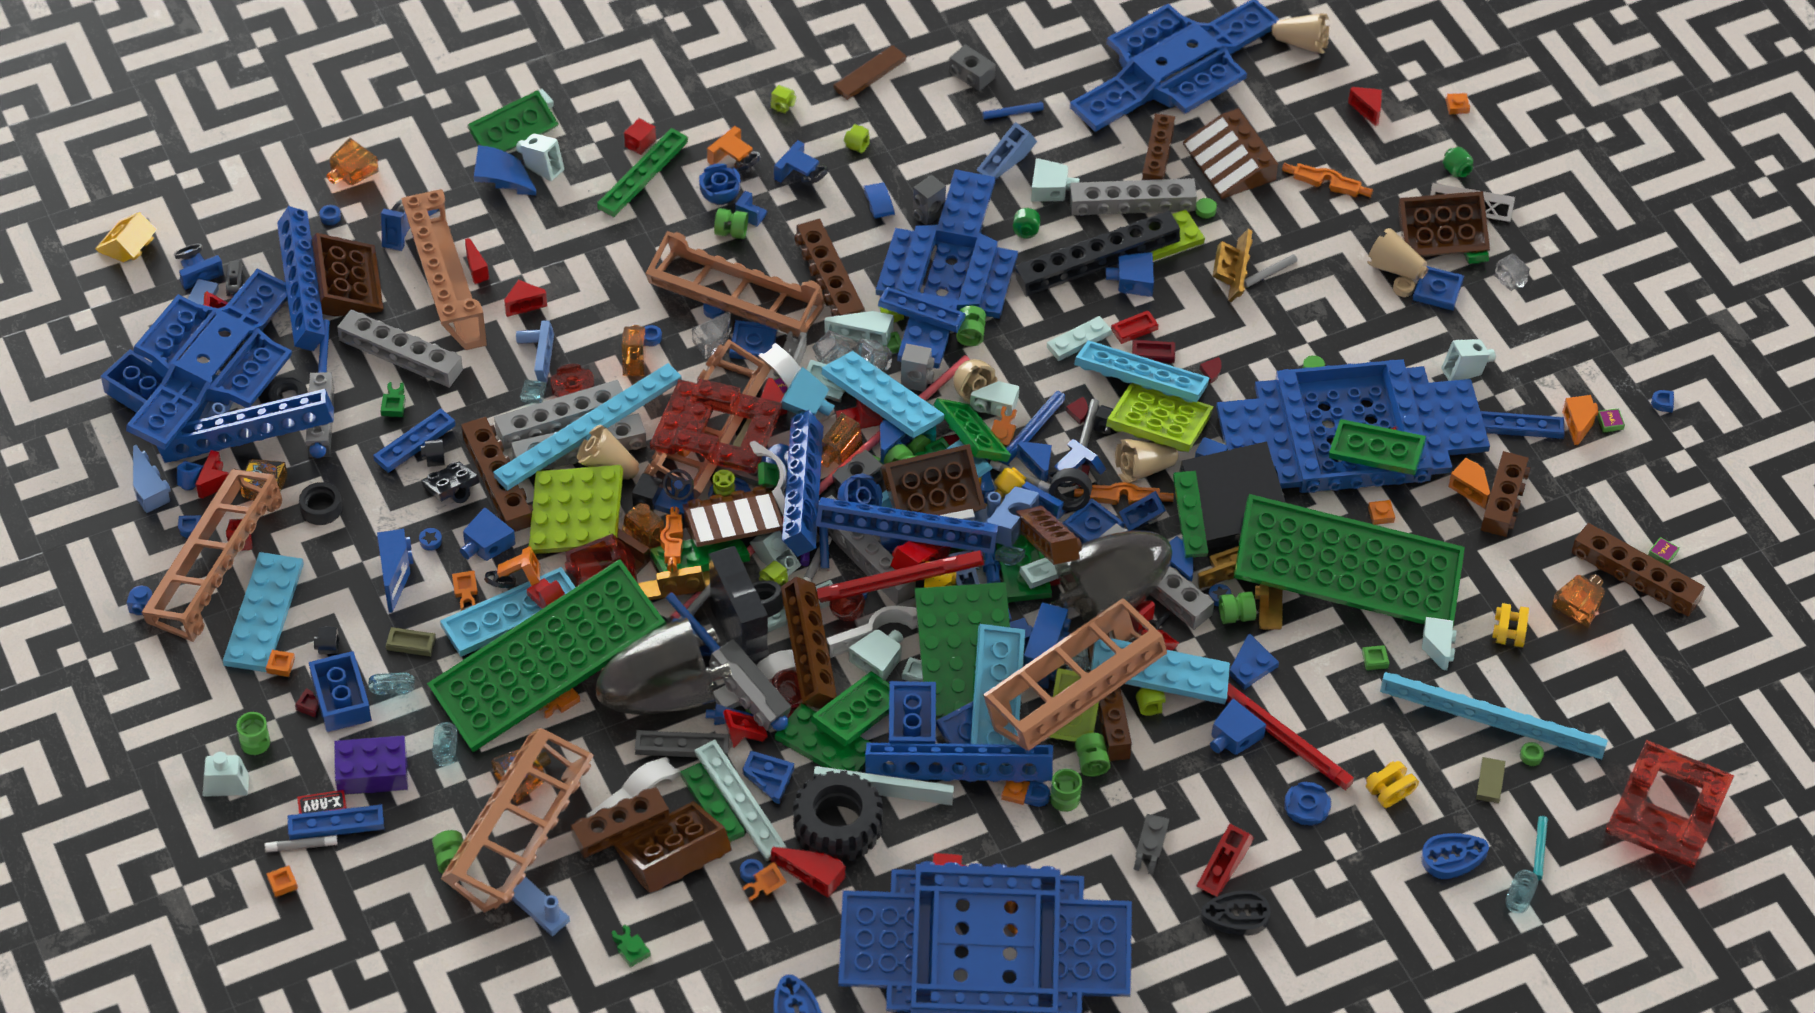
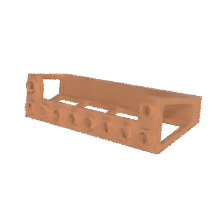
[401,189,487,350]
[646,231,825,338]
[643,339,771,499]
[142,469,282,642]
[983,598,1167,751]
[441,728,594,912]

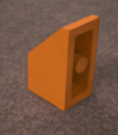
[1562,395,1598,445]
[1448,458,1490,509]

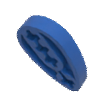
[1421,833,1489,879]
[774,974,821,1013]

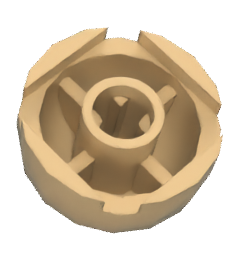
[953,359,997,403]

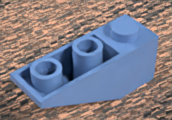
[133,445,171,513]

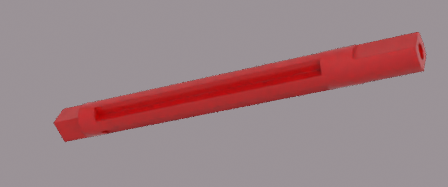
[817,550,984,603]
[1226,682,1354,791]

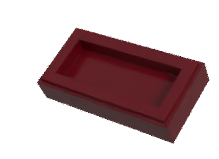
[1132,340,1175,363]

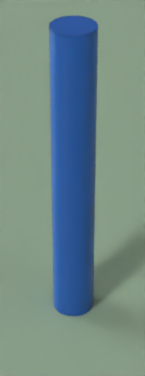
[983,102,1044,119]
[818,502,830,569]

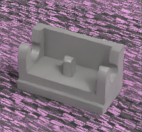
[774,331,807,377]

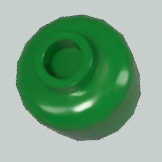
[1443,147,1474,177]
[1013,208,1041,239]

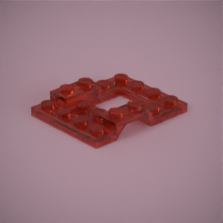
[650,378,782,474]
[1605,740,1735,869]

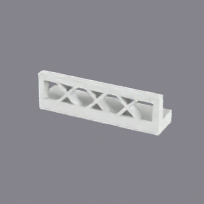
[1430,183,1515,222]

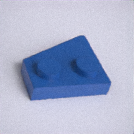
[1229,634,1279,690]
[743,751,794,804]

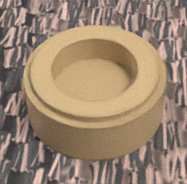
[1393,276,1415,297]

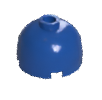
[699,163,740,205]
[837,473,883,506]

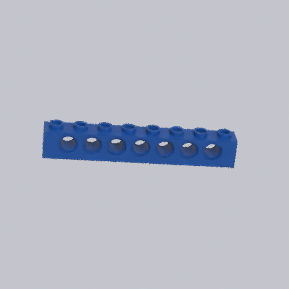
[277,206,325,351]
[157,389,334,463]
[782,410,824,557]
[816,497,998,554]
[865,743,1053,783]

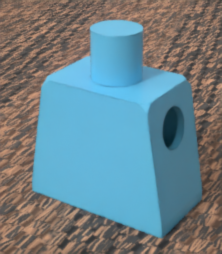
[778,367,835,416]

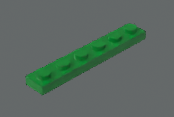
[597,128,688,217]

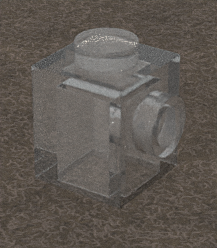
[1494,253,1530,291]

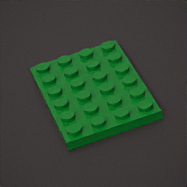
[915,582,1010,721]

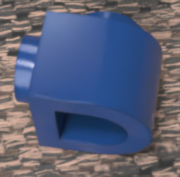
[177,461,203,490]
[127,586,152,615]

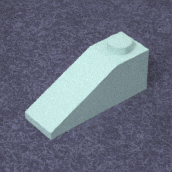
[824,311,894,347]

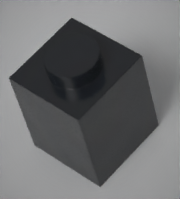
[632,473,663,512]

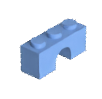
[986,486,1039,547]

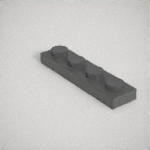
[635,730,729,758]

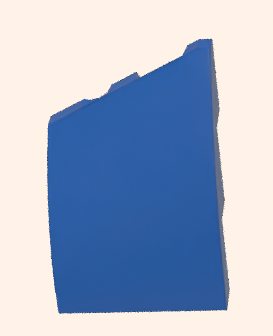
[474,145,536,195]

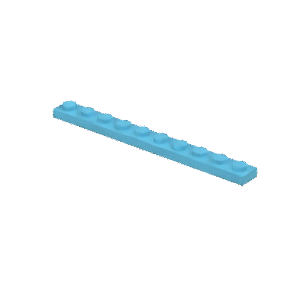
[494,363,682,491]
[1380,672,1608,760]

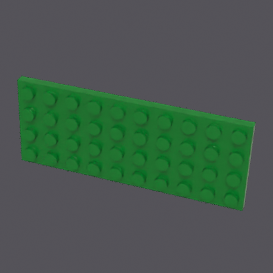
[1234,494,1465,626]
[427,559,667,752]

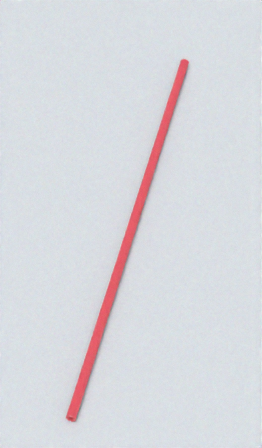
[670,355,970,620]

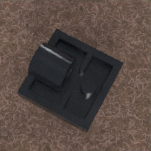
[421,461,480,504]

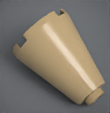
[1272,13,1330,53]
[1367,228,1428,280]
[577,425,639,480]
[1115,439,1179,483]

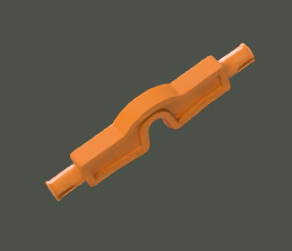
[1282,163,1373,198]
[1074,482,1174,505]
[660,507,683,572]

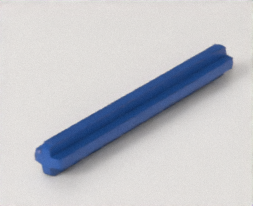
[998,391,1065,465]

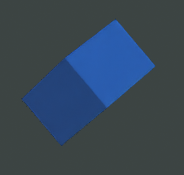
[1017,441,1052,482]
[1119,491,1166,531]

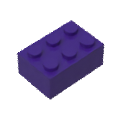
[334,736,408,795]

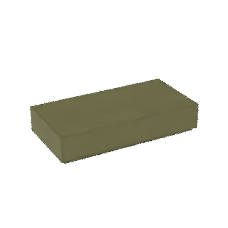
[386,627,436,656]
[1476,757,1506,803]

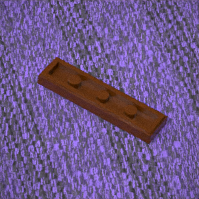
[834,45,906,100]

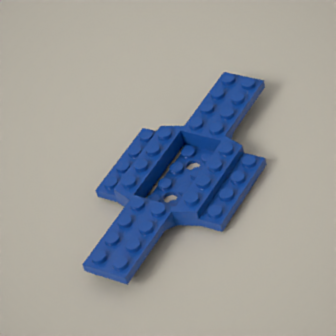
[1069,0,1279,132]
[876,170,1018,369]
[126,268,292,450]

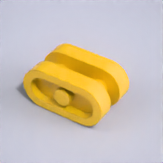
[1492,603,1529,648]
[1365,761,1419,808]

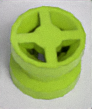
[713,470,735,496]

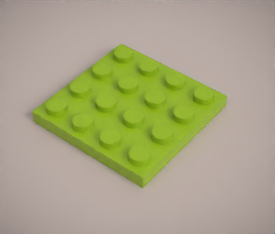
[1106,383,1214,452]
[529,465,623,554]

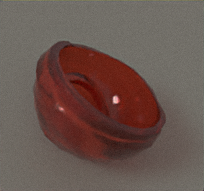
[829,594,865,622]
[771,669,802,705]

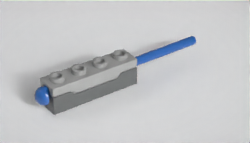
[306,319,334,458]
[666,593,791,731]

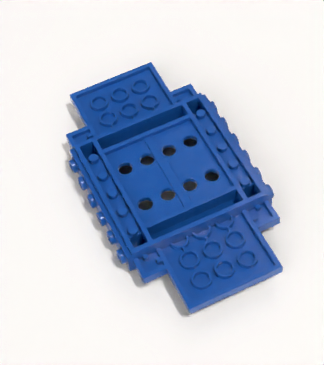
[1216,359,1490,493]
[839,861,1132,1013]

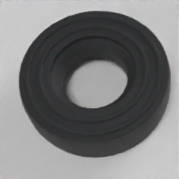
[268,377,308,402]

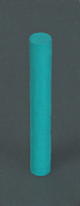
[1533,816,1548,880]

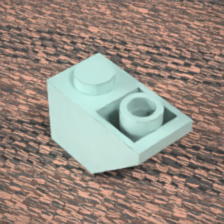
[970,381,1019,417]
[749,531,801,576]
[1422,617,1457,670]

